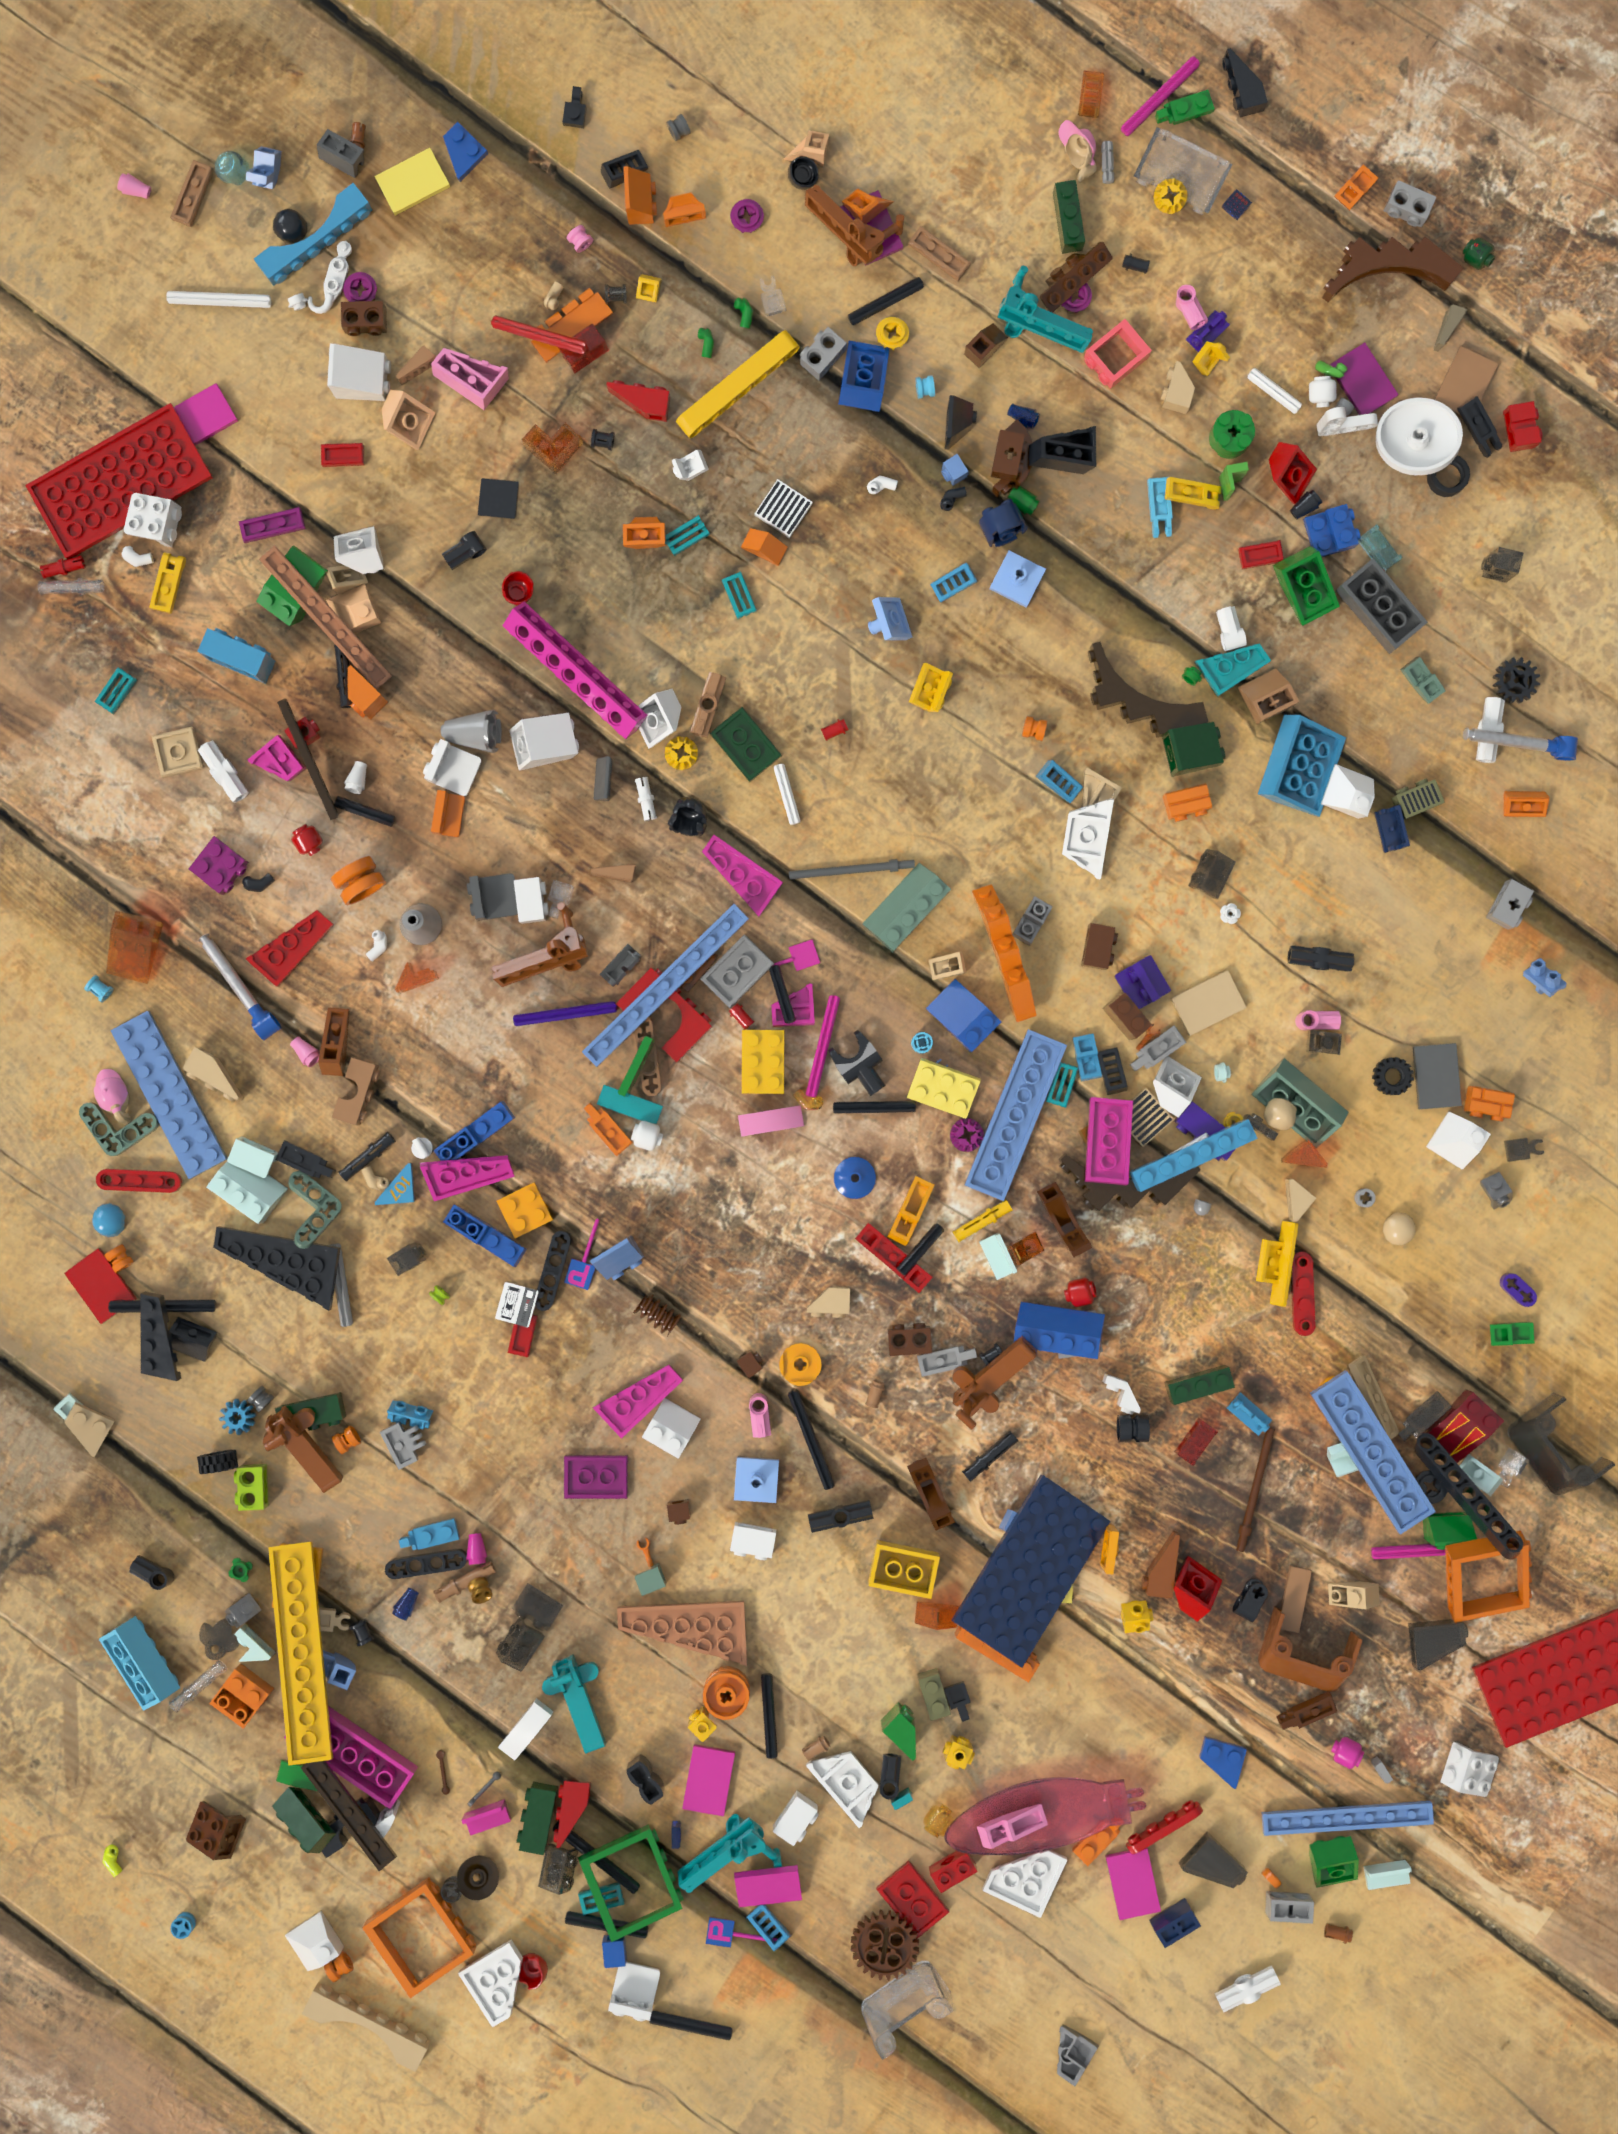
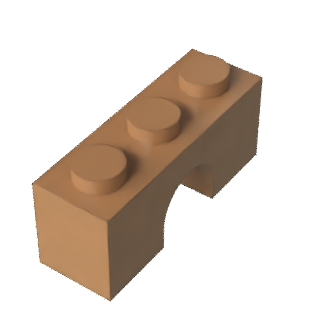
[332,1057,380,1125]

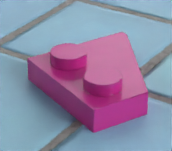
[248,735,306,781]
[771,984,815,1027]

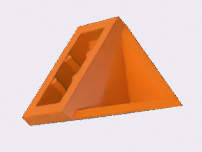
[842,189,894,224]

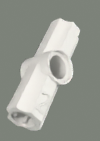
[1476,697,1505,763]
[198,740,249,803]
[1214,1965,1281,2012]

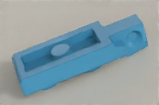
[398,1518,460,1550]

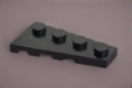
[140,1291,182,1381]

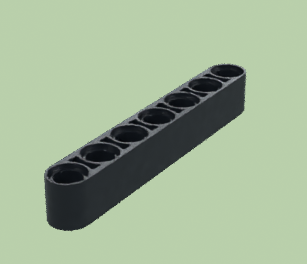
[1414,1433,1523,1560]

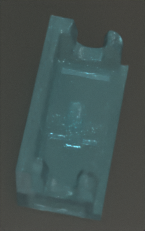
[1358,524,1403,571]

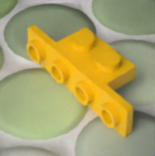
[1256,1221,1298,1307]

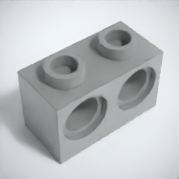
[1383,180,1436,227]
[800,327,847,381]
[1265,1891,1314,1924]

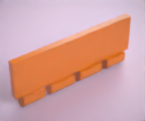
[531,288,613,363]

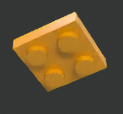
[496,1182,553,1239]

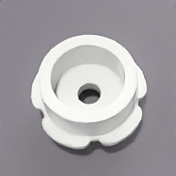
[288,293,308,311]
[1220,903,1241,924]

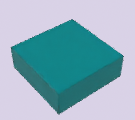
[891,1787,913,1810]

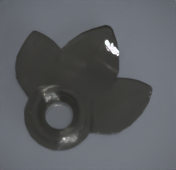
[199,1618,240,1660]

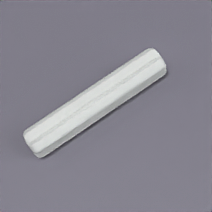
[1247,368,1302,414]
[774,764,800,825]

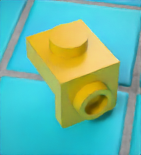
[1192,341,1230,376]
[687,1706,717,1742]

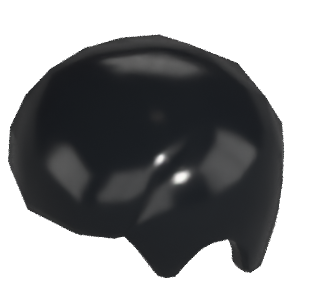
[788,157,819,190]
[273,209,307,243]

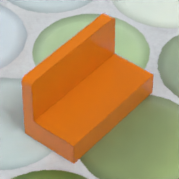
[431,790,465,837]

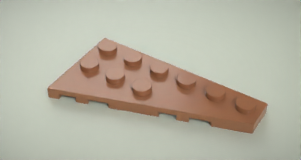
[617,1601,747,1666]

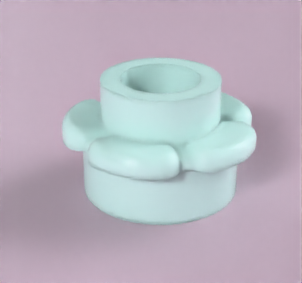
[1214,1062,1231,1083]

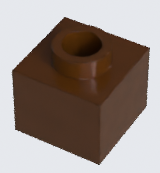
[737,1350,764,1378]
[667,1499,691,1525]

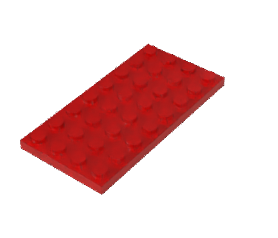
[25,403,213,559]
[1472,1608,1618,1748]

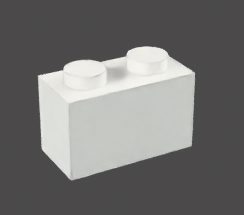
[514,877,549,924]
[730,1522,777,1560]
[773,1791,819,1846]

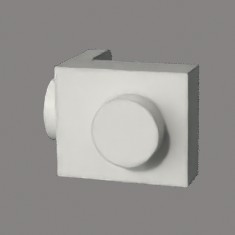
[672,450,709,481]

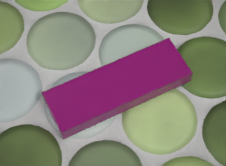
[239,507,306,543]

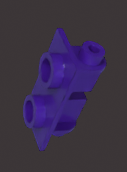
[1186,310,1230,353]

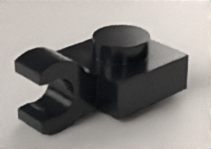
[562,86,587,129]
[944,1681,971,1722]

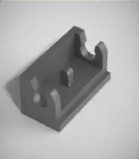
[317,129,364,178]

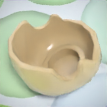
[1264,1098,1297,1130]
[1383,1212,1416,1246]

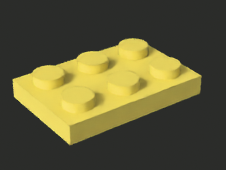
[907,1058,981,1118]

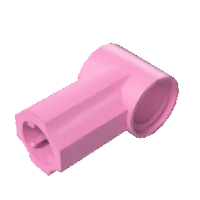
[1176,285,1208,330]
[1295,1010,1341,1031]
[749,1393,771,1438]

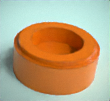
[1261,1868,1282,1889]

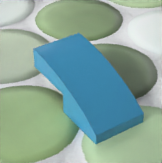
[1073,1034,1102,1082]

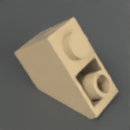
[1161,361,1195,414]
[807,1286,850,1318]
[1328,1581,1380,1609]

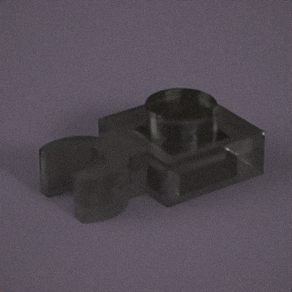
[1243,1113,1278,1141]
[1504,1138,1544,1162]

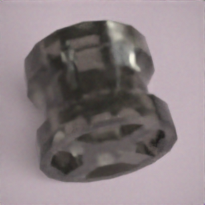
[441,1876,462,1903]

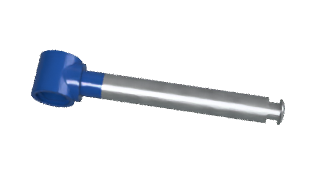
[1463,727,1578,761]
[198,934,282,1041]

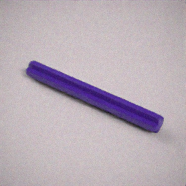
[513,1001,617,1026]

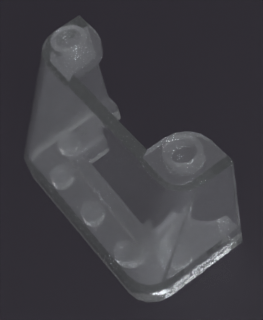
[1134,127,1233,215]
[861,1961,954,2060]

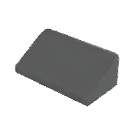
[593,756,613,801]

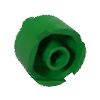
[1209,410,1255,459]

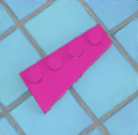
[702,835,783,917]
[420,1155,515,1201]
[593,1364,683,1439]

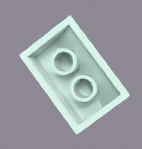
[206,1162,288,1224]

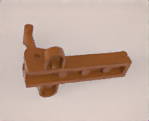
[805,185,904,267]
[492,902,588,987]
[953,1336,1037,1430]
[263,1406,343,1493]

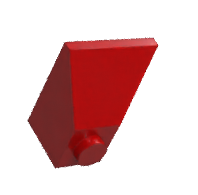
[1268,442,1317,504]
[1174,1556,1223,1622]

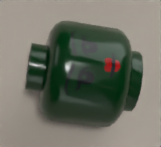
[1462,237,1496,270]

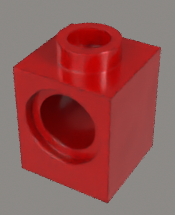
[284,717,321,749]

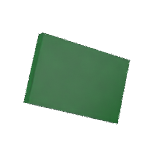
[618,1036,656,1097]

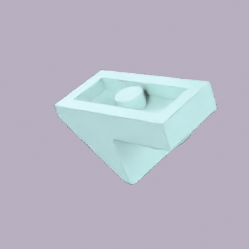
[1460,1454,1503,1497]
[234,1624,276,1662]

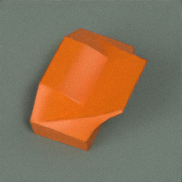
[663,192,706,227]
[623,517,666,549]

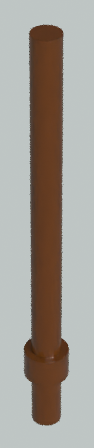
[1236,1427,1275,1552]

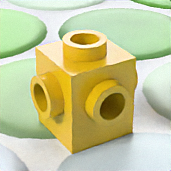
[1121,1600,1153,1633]
[942,1735,975,1770]

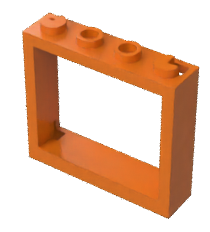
[1445,1530,1532,1623]
[362,1877,476,1999]

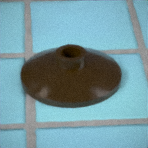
[456,1855,499,1900]

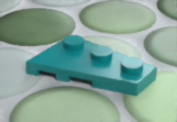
[1194,643,1271,697]

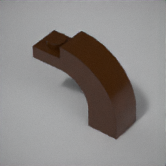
[992,419,1032,498]
[1037,1182,1092,1257]
[907,1458,955,1531]

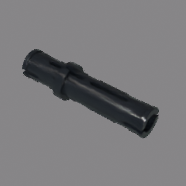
[334,645,353,708]
[338,1131,396,1182]
[962,1431,1019,1482]

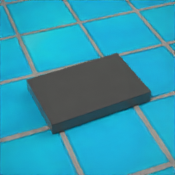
[1413,1043,1462,1109]

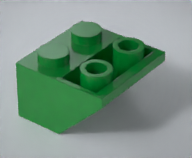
[1423,1512,1477,1550]

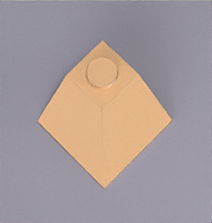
[382,390,435,450]
[326,584,381,634]

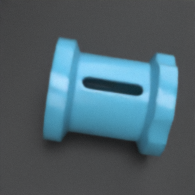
[84,975,114,1003]

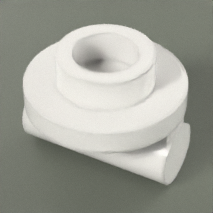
[411,1137,433,1159]

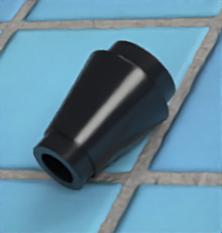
[1290,490,1322,520]

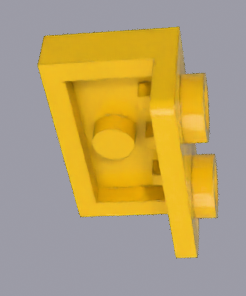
[909,663,953,712]

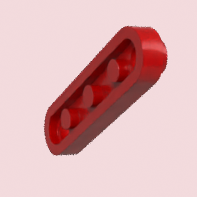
[96,1169,182,1193]
[1291,1251,1316,1336]
[1126,1800,1203,1854]

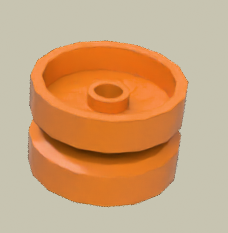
[330,856,386,906]
[703,1666,750,1720]

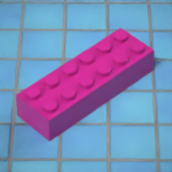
[284,1706,418,1809]

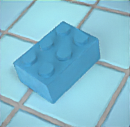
[197,628,276,684]

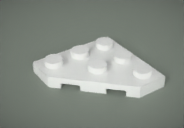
[982,1848,1067,1918]
[458,1940,523,2027]

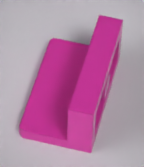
[461,1799,511,1836]

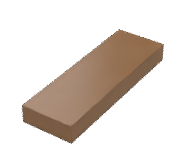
[170,160,214,227]
[908,226,971,281]
[1280,1565,1312,1633]

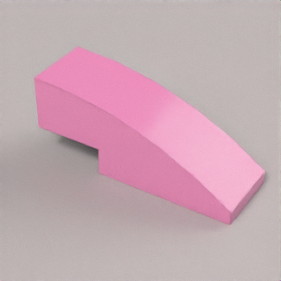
[738,1105,804,1137]
[977,1804,1048,1849]

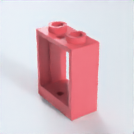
[1084,319,1152,389]

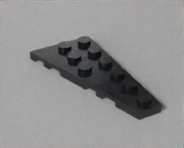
[213,1226,341,1311]

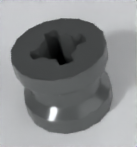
[666,114,691,141]
[247,1386,274,1412]

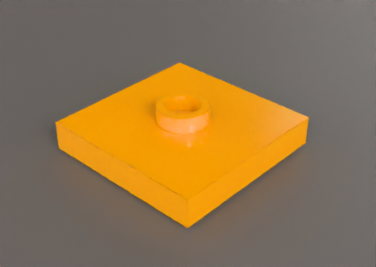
[1100,1524,1119,1575]

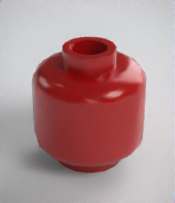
[291,824,323,856]
[1064,1278,1097,1307]

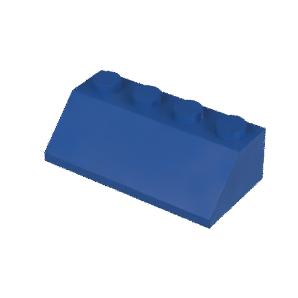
[1014,1301,1105,1359]

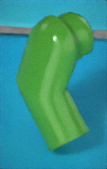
[1315,361,1347,378]

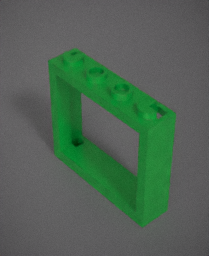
[578,1824,684,1942]

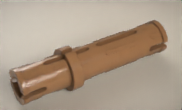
[433,1561,496,1603]

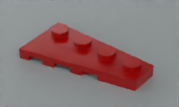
[246,910,334,987]

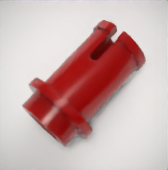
[821,719,849,741]
[729,1003,755,1030]

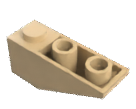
[182,1047,243,1102]

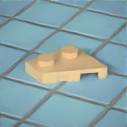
[1082,768,1122,807]
[65,1402,114,1457]

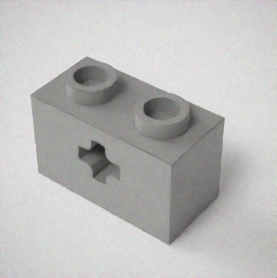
[1486,879,1534,930]

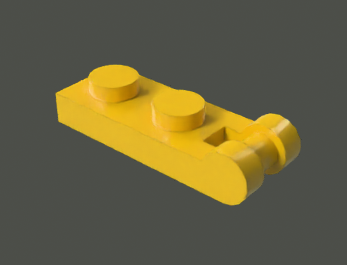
[1165,477,1221,510]
[149,552,186,614]

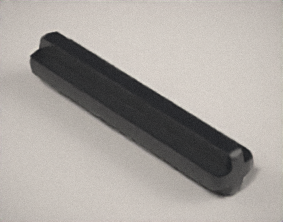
[334,796,395,827]
[769,965,796,1024]
[897,1223,944,1275]

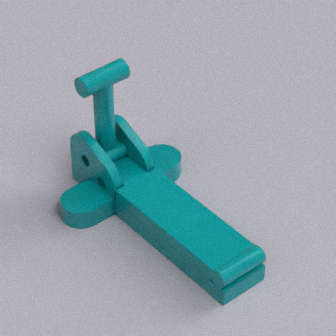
[997,265,1093,353]
[542,1654,607,1754]
[678,1814,782,1893]

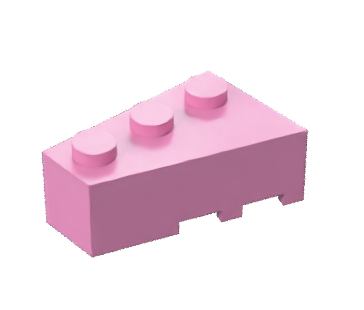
[431,348,509,410]

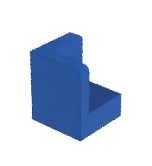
[602,1935,627,1968]

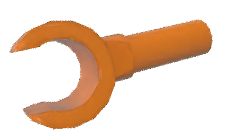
[637,1538,653,1567]

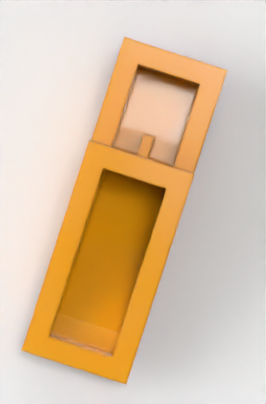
[887,1176,934,1246]

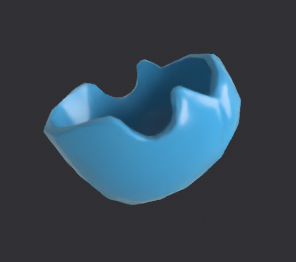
[92,1203,125,1238]

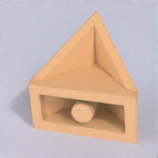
[784,130,829,167]

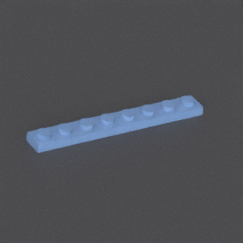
[1261,1801,1434,1836]

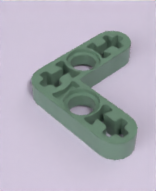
[79,1103,159,1156]
[288,1171,342,1249]

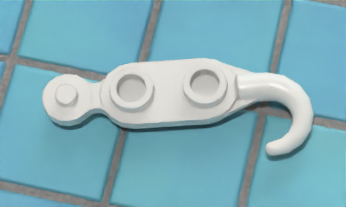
[308,241,352,314]

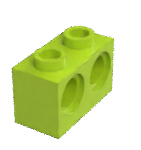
[234,1464,269,1511]

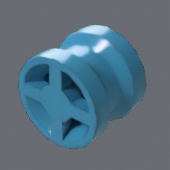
[170,1912,196,1939]

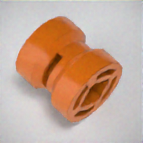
[1022,716,1047,741]
[104,1244,134,1273]
[332,1425,361,1455]
[324,1951,354,1982]

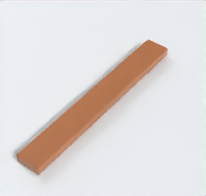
[259,545,392,690]

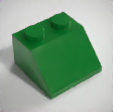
[881,1702,916,1761]
[1309,1836,1359,1888]

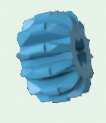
[219,1399,257,1435]

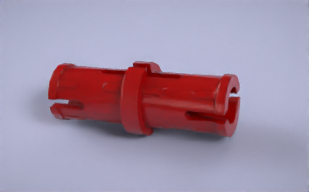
[40,555,86,579]

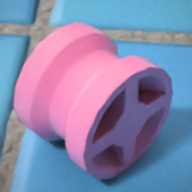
[567,225,593,253]

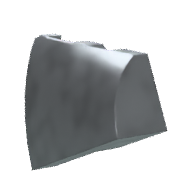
[1057,2024,1099,2086]

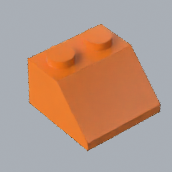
[624,166,657,225]
[348,665,388,720]

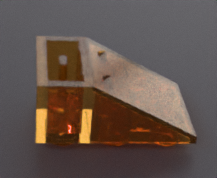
[106,911,164,984]

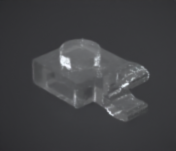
[548,880,574,919]
[1498,1448,1529,1488]

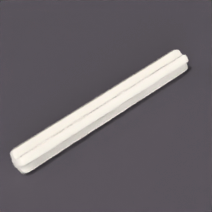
[166,291,271,308]

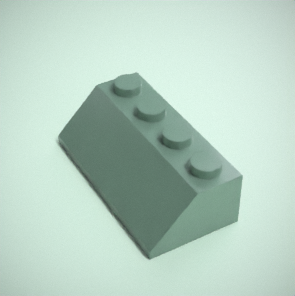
[862,863,951,953]
[1251,1058,1349,1148]

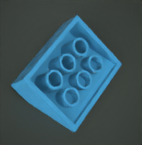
[1258,715,1346,817]

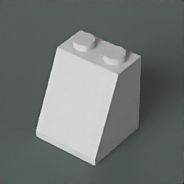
[327,343,391,401]
[509,713,579,770]

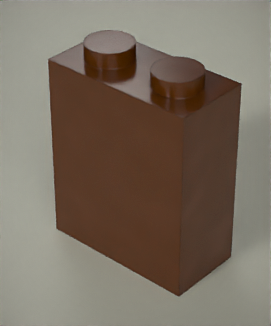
[1102,992,1152,1040]

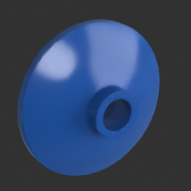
[834,1157,876,1199]

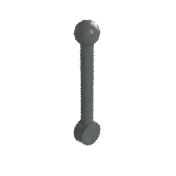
[467,1772,501,1807]

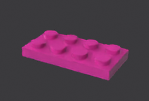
[1085,1097,1133,1185]

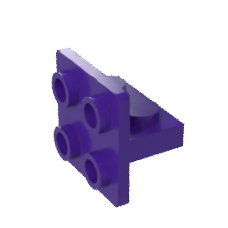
[1114,955,1171,1009]

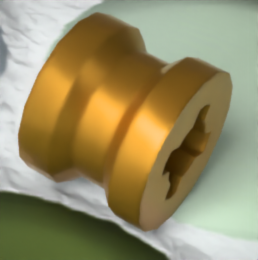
[468,1577,493,1604]

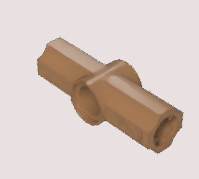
[690,672,726,738]

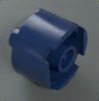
[979,499,1027,547]

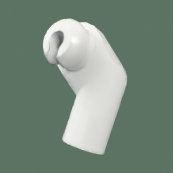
[867,476,898,494]
[122,546,154,567]
[366,930,387,962]

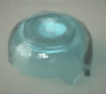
[214,151,249,185]

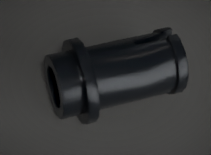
[1122,253,1150,274]

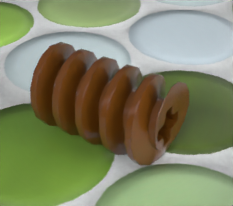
[633,1294,681,1337]

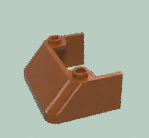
[1258,1606,1363,1692]

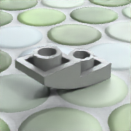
[1012,896,1052,946]

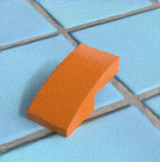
[1334,165,1378,211]

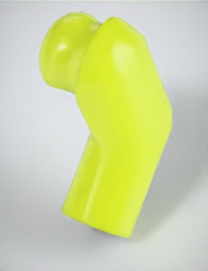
[102,1844,122,1877]

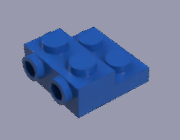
[1303,504,1361,557]

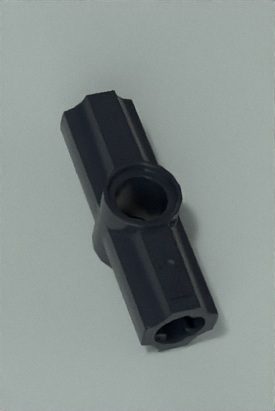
[1287,946,1355,972]
[808,1500,874,1533]

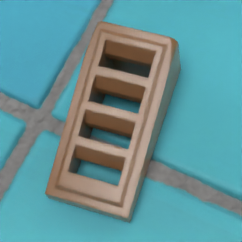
[396,346,436,385]
[591,864,636,883]

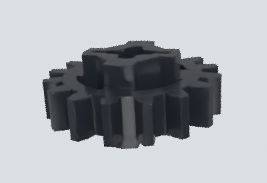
[1492,657,1540,704]

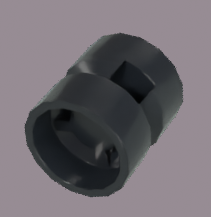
[1116,1415,1150,1443]

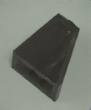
[1408,1619,1468,1670]
[1178,1832,1248,1888]

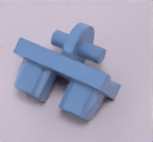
[1523,958,1567,997]

